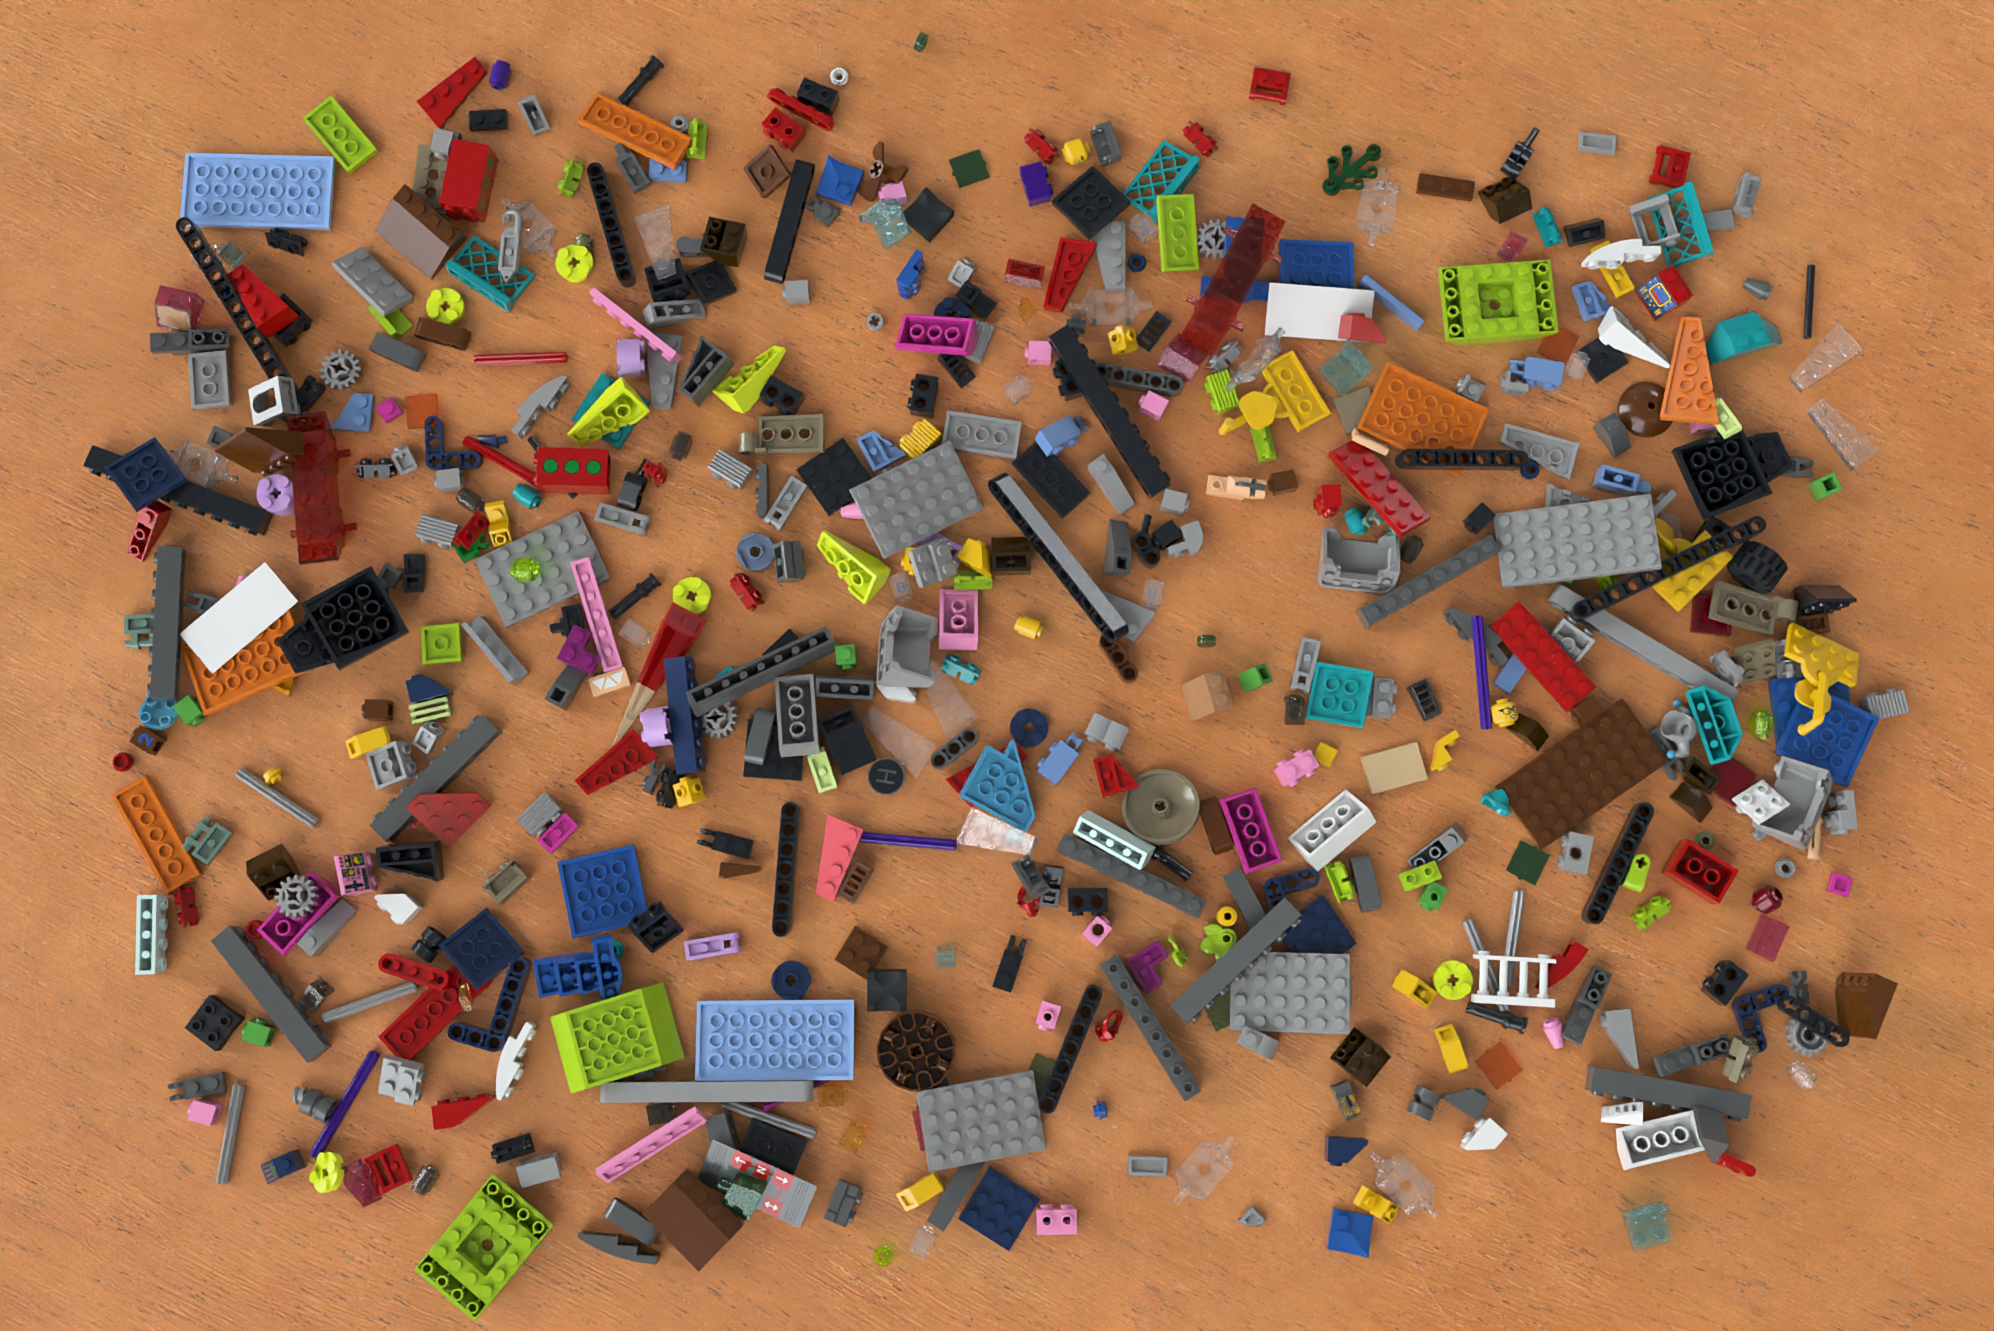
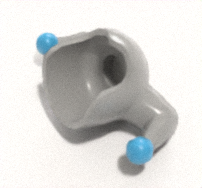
[1660,700,1697,759]

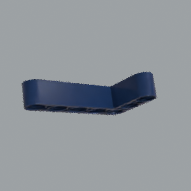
[447,958,532,1052]

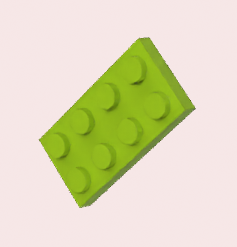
[302,96,379,175]
[1156,194,1199,272]

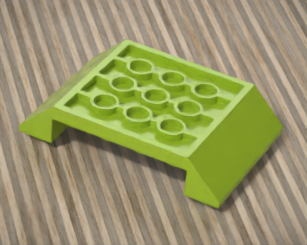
[550,982,685,1094]

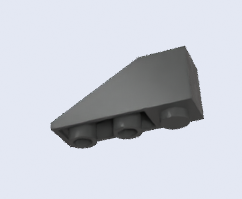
[1103,519,1132,578]
[545,665,587,711]
[1407,822,1468,869]

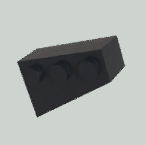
[376,840,444,882]

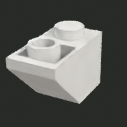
[874,681,917,704]
[374,894,424,925]
[1459,1116,1508,1150]

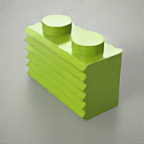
[1204,369,1239,415]

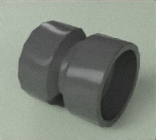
[1406,1085,1441,1122]
[299,1088,338,1123]

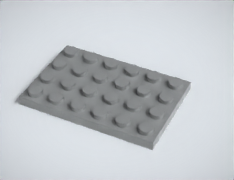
[849,441,984,559]
[474,511,611,628]
[1230,952,1350,1034]
[916,1070,1046,1172]

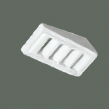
[1601,1102,1643,1125]

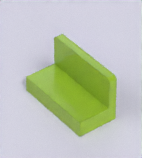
[368,305,413,340]

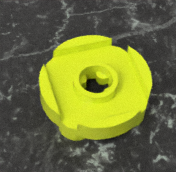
[556,244,594,283]
[426,288,466,325]
[673,577,712,615]
[1432,960,1473,1000]
[309,1152,344,1193]

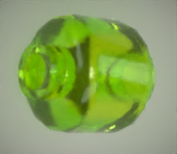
[510,557,540,583]
[1747,710,1775,739]

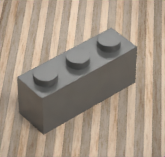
[815,674,875,700]

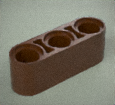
[414,317,472,351]
[1099,635,1138,684]
[1199,796,1234,856]

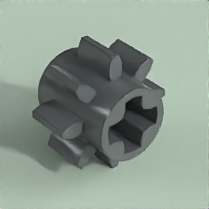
[1066,314,1086,339]

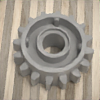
[1784,1013,1830,1057]

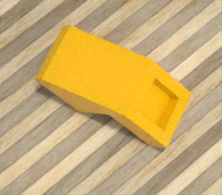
[485,500,513,547]
[345,726,391,759]
[1430,730,1460,772]
[1434,1024,1468,1074]
[896,1171,945,1211]
[1353,1185,1399,1224]

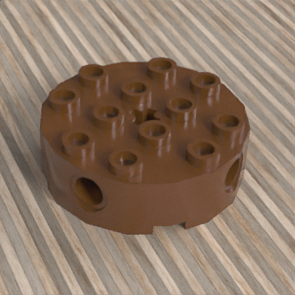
[876,1010,956,1091]

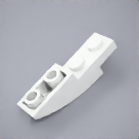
[1581,239,1661,269]
[496,1021,537,1101]

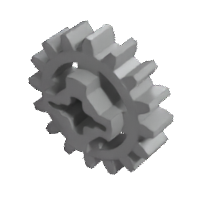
[1197,219,1226,261]
[319,349,363,391]
[700,701,740,738]
[274,875,319,919]

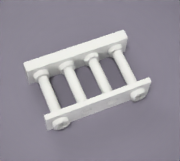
[1471,951,1556,1008]

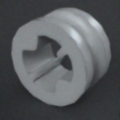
[866,313,883,331]
[293,1086,308,1104]

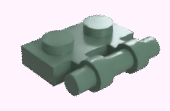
[124,614,154,650]
[181,816,233,866]

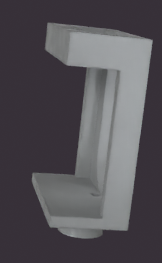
[1629,194,1680,247]
[248,376,298,428]

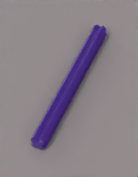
[1472,615,1492,730]
[859,832,957,850]
[310,1050,380,1158]

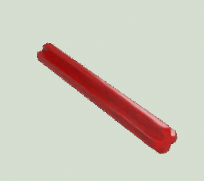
[474,352,568,366]
[462,436,535,485]

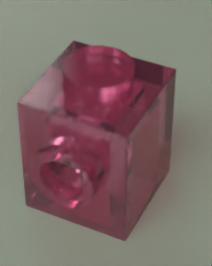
[1497,231,1528,262]

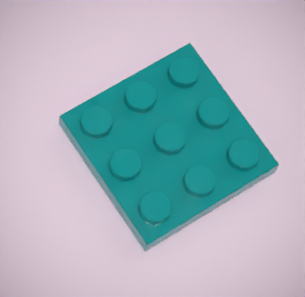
[571,373,651,450]
[1305,662,1374,729]

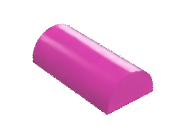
[895,314,978,356]
[1219,788,1283,874]
[257,870,341,956]

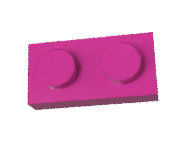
[537,812,580,854]

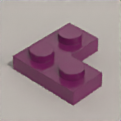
[557,625,601,676]
[1125,940,1169,994]

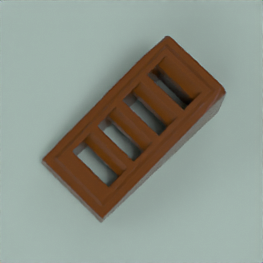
[1787,613,1830,634]
[837,860,874,904]
[719,862,761,879]

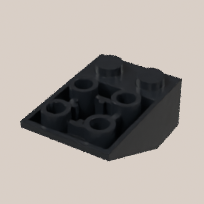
[1794,585,1857,614]
[817,705,877,775]

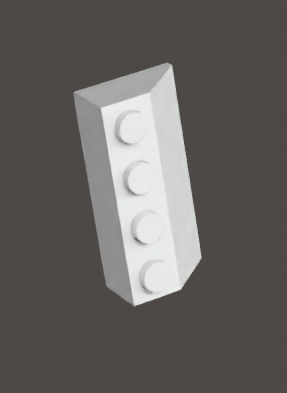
[1288,789,1376,871]
[1616,1110,1705,1170]

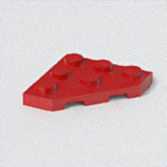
[406,791,491,847]

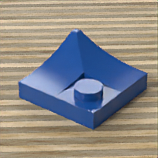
[816,156,864,206]
[1326,1208,1373,1258]

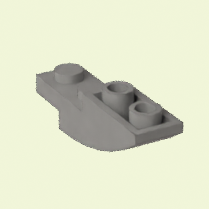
[511,375,571,439]

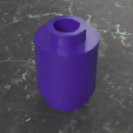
[489,60,511,90]

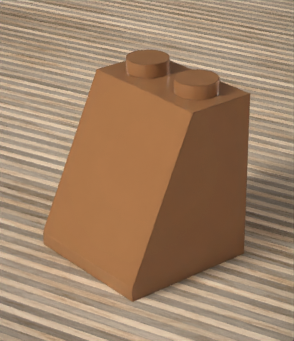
[1181,669,1233,722]

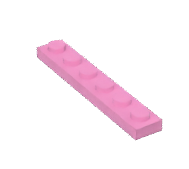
[589,288,682,364]
[570,557,623,673]
[595,1107,707,1183]

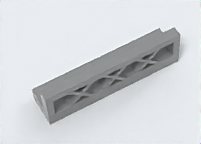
[461,615,530,686]

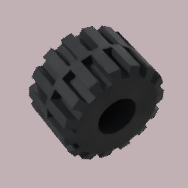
[1727,540,1788,594]

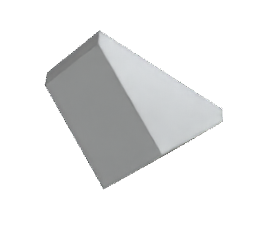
[517,94,550,135]

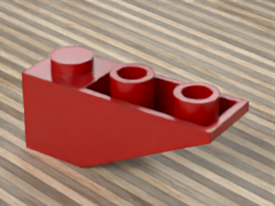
[126,500,172,562]
[431,1093,495,1130]

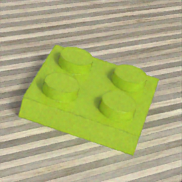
[421,623,463,665]

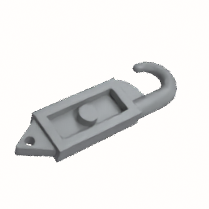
[498,209,523,284]

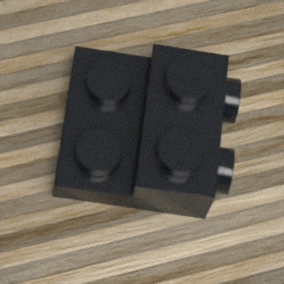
[644,258,691,302]
[274,293,313,347]
[628,901,684,953]

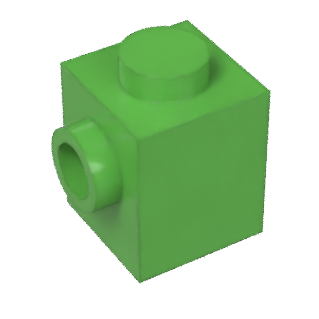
[1808,472,1842,502]
[835,644,857,670]
[1238,663,1273,693]
[173,695,207,727]
[1417,882,1448,912]
[241,1018,277,1047]

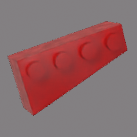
[227,264,300,338]

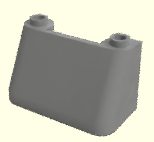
[1318,528,1400,594]
[877,605,939,688]
[1752,756,1833,850]

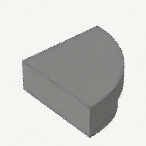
[1238,1205,1266,1226]

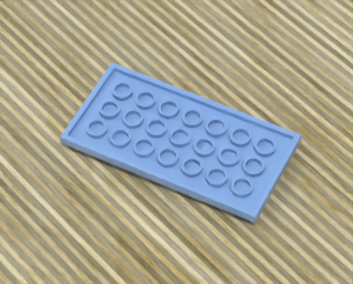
[180,153,336,230]
[695,1000,855,1081]

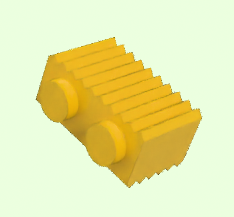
[899,418,942,459]

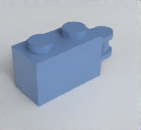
[1508,356,1565,391]
[1035,415,1088,457]
[1592,464,1651,497]
[1037,731,1084,786]

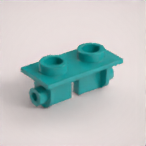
[1532,207,1563,248]
[941,655,982,685]

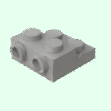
[908,538,958,588]
[1550,616,1595,665]
[1366,678,1397,719]
[365,740,417,790]
[1823,790,1858,835]
[378,1055,426,1106]

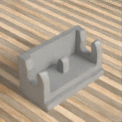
[1730,172,1762,219]
[516,1151,562,1188]

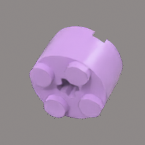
[617,339,645,377]
[257,474,302,517]
[640,706,673,747]

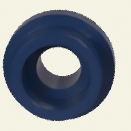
[1127,254,1146,273]
[1520,460,1539,480]

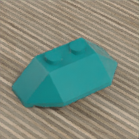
[1705,312,1782,365]
[1685,685,1743,765]

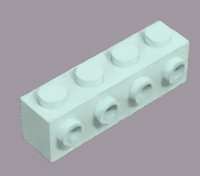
[1073,810,1155,870]
[135,895,168,975]

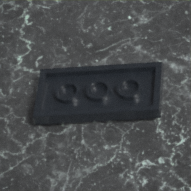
[1012,442,1091,519]

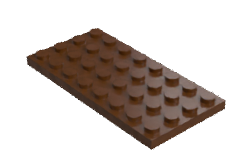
[1495,698,1669,850]

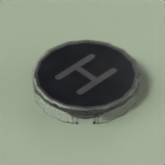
[867,757,906,796]

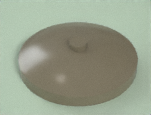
[1122,769,1200,845]

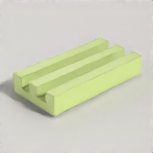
[409,697,452,725]

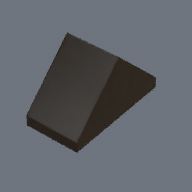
[1506,713,1549,751]
[1681,756,1721,795]
[1669,783,1713,823]

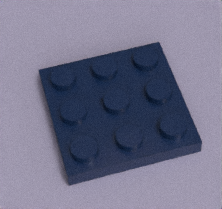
[104,437,188,512]
[1283,895,1357,954]
[439,908,524,991]
[958,1166,1040,1251]

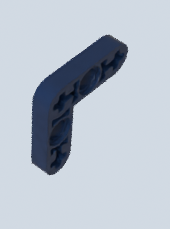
[424,416,483,471]
[1264,869,1320,934]
[1732,984,1789,1053]

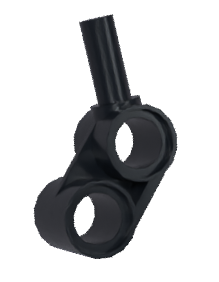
[1500,127,1540,180]
[617,459,650,511]
[1132,514,1160,569]

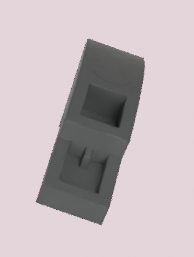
[150,329,230,355]
[1443,608,1509,667]
[1561,965,1612,1046]
[1653,1034,1731,1077]

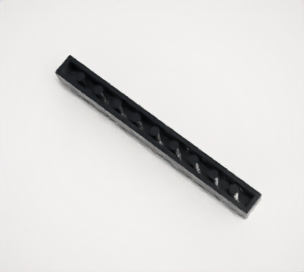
[1047,324,1171,499]
[83,445,273,536]

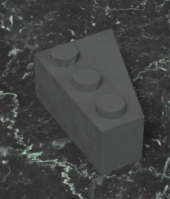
[678,336,734,407]

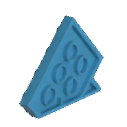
[958,739,1036,833]

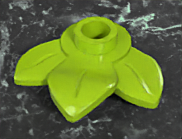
[1200,924,1237,961]
[1168,934,1188,967]

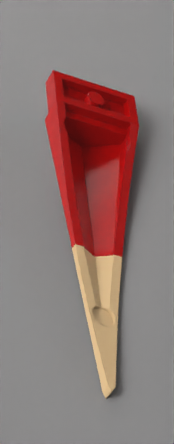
[613,602,707,746]

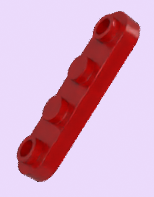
[767,88,835,131]
[378,953,451,991]

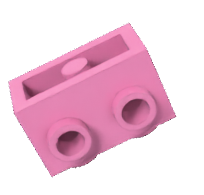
[1273,749,1320,787]
[1036,1204,1077,1235]

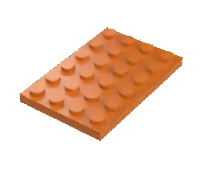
[1357,361,1489,477]
[180,608,310,716]

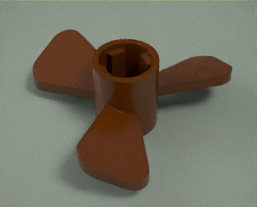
[858,141,909,202]

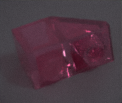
[343,1159,382,1207]

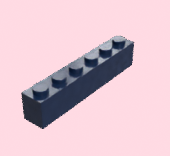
[664,656,707,774]

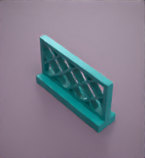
[1123,140,1201,224]
[1647,181,1714,267]
[445,235,535,313]

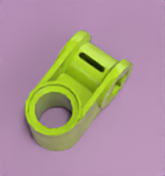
[1620,854,1650,893]

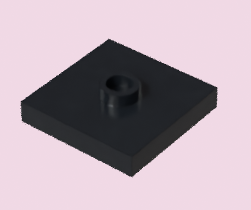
[686,260,737,306]
[1575,338,1629,384]

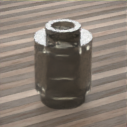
[669,431,693,461]
[456,488,485,514]
[1400,535,1424,564]
[411,1164,440,1196]

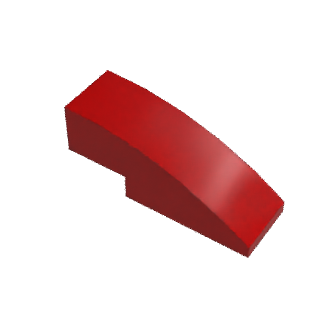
[1535,941,1589,990]

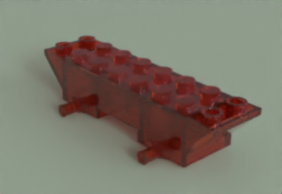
[1179,203,1286,356]
[287,411,357,565]

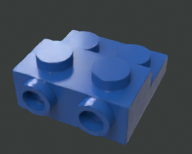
[896,249,925,300]

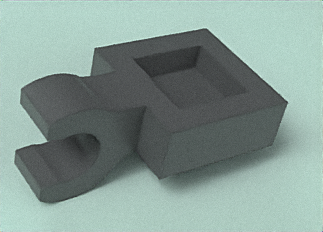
[642,760,666,795]
[1788,971,1810,1004]

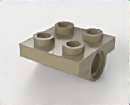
[1730,638,1776,685]
[1722,1035,1759,1083]

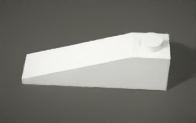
[1598,306,1671,368]

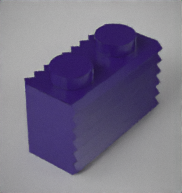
[1020,161,1053,207]

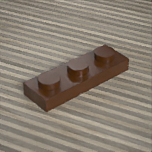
[1416,173,1475,202]

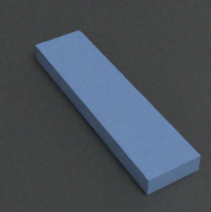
[1358,275,1424,332]
[1492,625,1551,694]

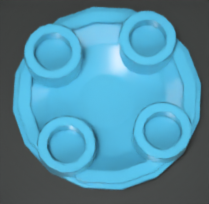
[139,695,179,730]

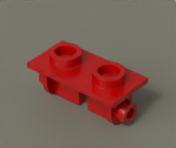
[1182,121,1218,158]
[1024,128,1060,165]
[643,462,667,488]
[453,510,490,550]
[730,573,765,612]
[174,886,200,928]

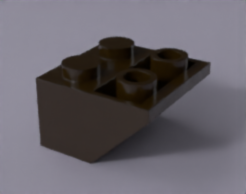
[1478,177,1533,224]
[700,217,747,267]
[991,537,1031,576]
[246,844,301,901]
[1330,1027,1391,1087]

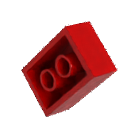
[1661,839,1739,904]

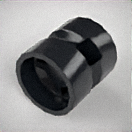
[411,926,447,963]

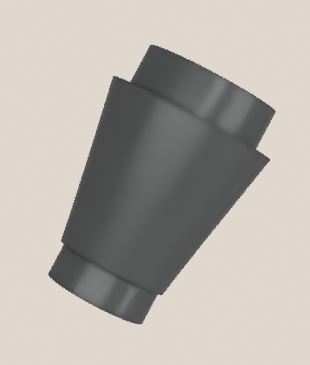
[1742,278,1773,300]

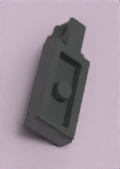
[614,143,651,194]

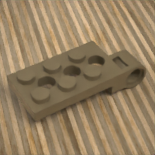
[413,132,462,215]
[739,414,825,455]
[1708,581,1799,637]

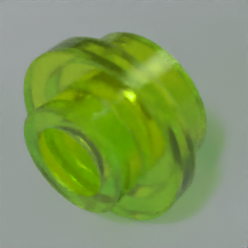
[873,1246,893,1267]

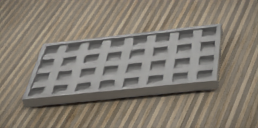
[1493,494,1662,589]

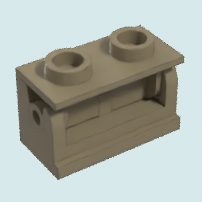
[482,860,531,905]

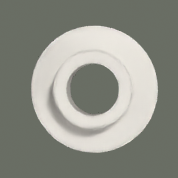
[830,68,849,86]

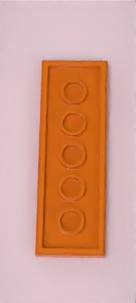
[578,92,693,170]
[111,775,203,895]

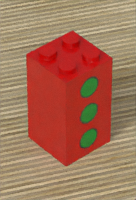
[439,139,498,223]
[533,447,611,495]

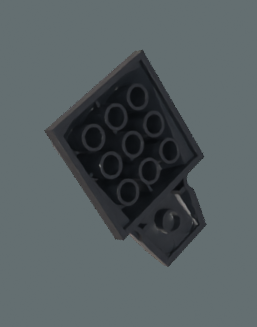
[1671,429,1793,520]
[277,566,410,674]

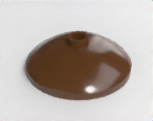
[1618,382,1673,438]

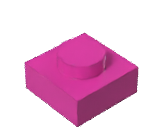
[376,397,403,424]
[1827,873,1853,897]

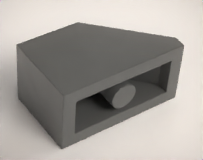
[1593,412,1631,458]
[1441,1087,1489,1120]

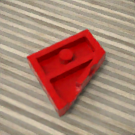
[1093,755,1139,797]

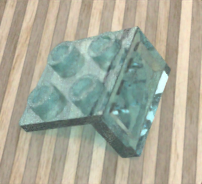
[859,198,911,250]
[1318,340,1374,396]
[1621,1201,1672,1251]

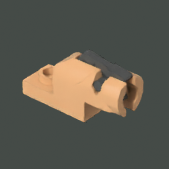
[1205,475,1267,500]

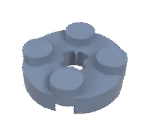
[736,533,774,572]

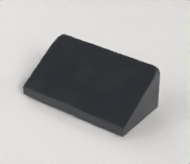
[1563,218,1605,247]

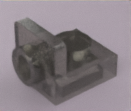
[1284,694,1306,725]
[298,978,335,1013]
[646,1102,676,1126]

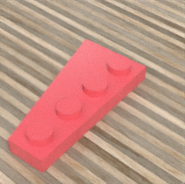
[816,814,864,901]

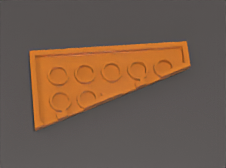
[1660,317,1719,425]

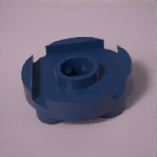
[934,298,971,319]
[1010,709,1048,748]
[771,961,811,1000]

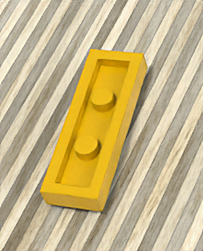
[1590,240,1635,299]

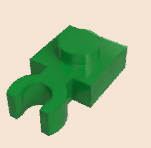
[453,533,491,564]

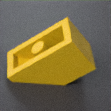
[956,538,992,578]
[1392,969,1437,1010]

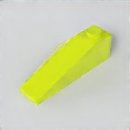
[712,345,786,413]
[567,377,650,447]
[817,530,891,605]

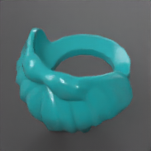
[1480,789,1511,817]

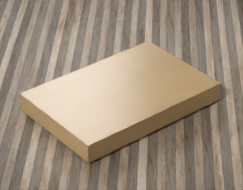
[1360,742,1428,795]

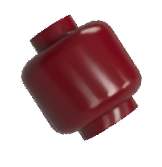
[1751,885,1783,914]

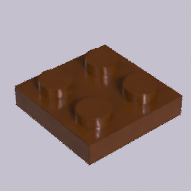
[743,145,792,199]
[834,926,888,980]

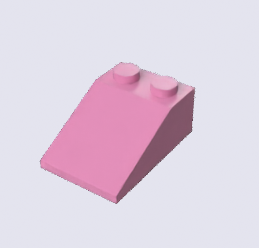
[939,589,978,650]

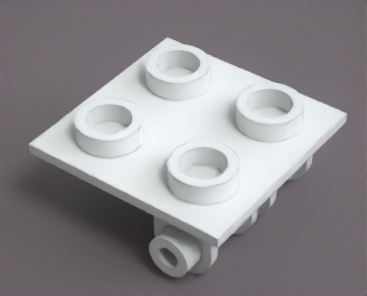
[1732,779,1790,825]

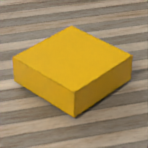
[1314,742,1338,768]

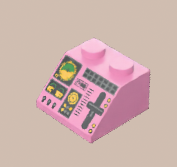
[334,852,378,896]

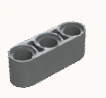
[368,332,426,372]
[744,707,777,766]
[931,727,978,770]
[1349,854,1382,913]
[603,1197,660,1246]

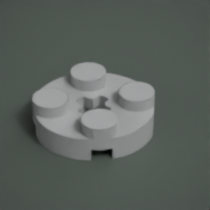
[1709,650,1745,687]

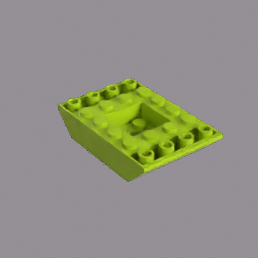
[1438,260,1559,345]
[414,1173,554,1322]

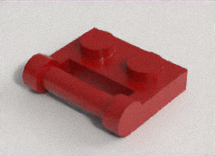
[1249,67,1291,105]
[1649,146,1691,188]
[364,1143,413,1195]
[1707,1153,1756,1177]

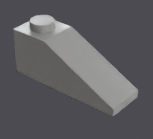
[643,299,706,329]
[1087,454,1135,515]
[297,899,357,957]
[1600,1008,1639,1069]

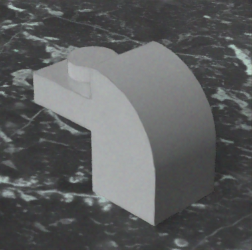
[1166,520,1203,559]
[1237,1025,1280,1060]

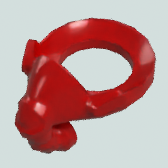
[1017,886,1041,917]
[1095,1010,1123,1042]

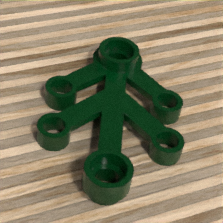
[1322,144,1381,196]

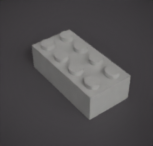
[775,674,820,757]

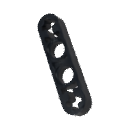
[1777,996,1850,1047]

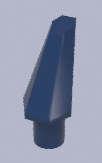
[478,434,508,448]

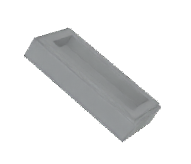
[1577,131,1617,156]
[1127,1155,1168,1177]

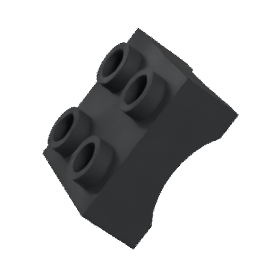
[901,187,954,243]
[867,969,907,1012]
[184,995,245,1051]

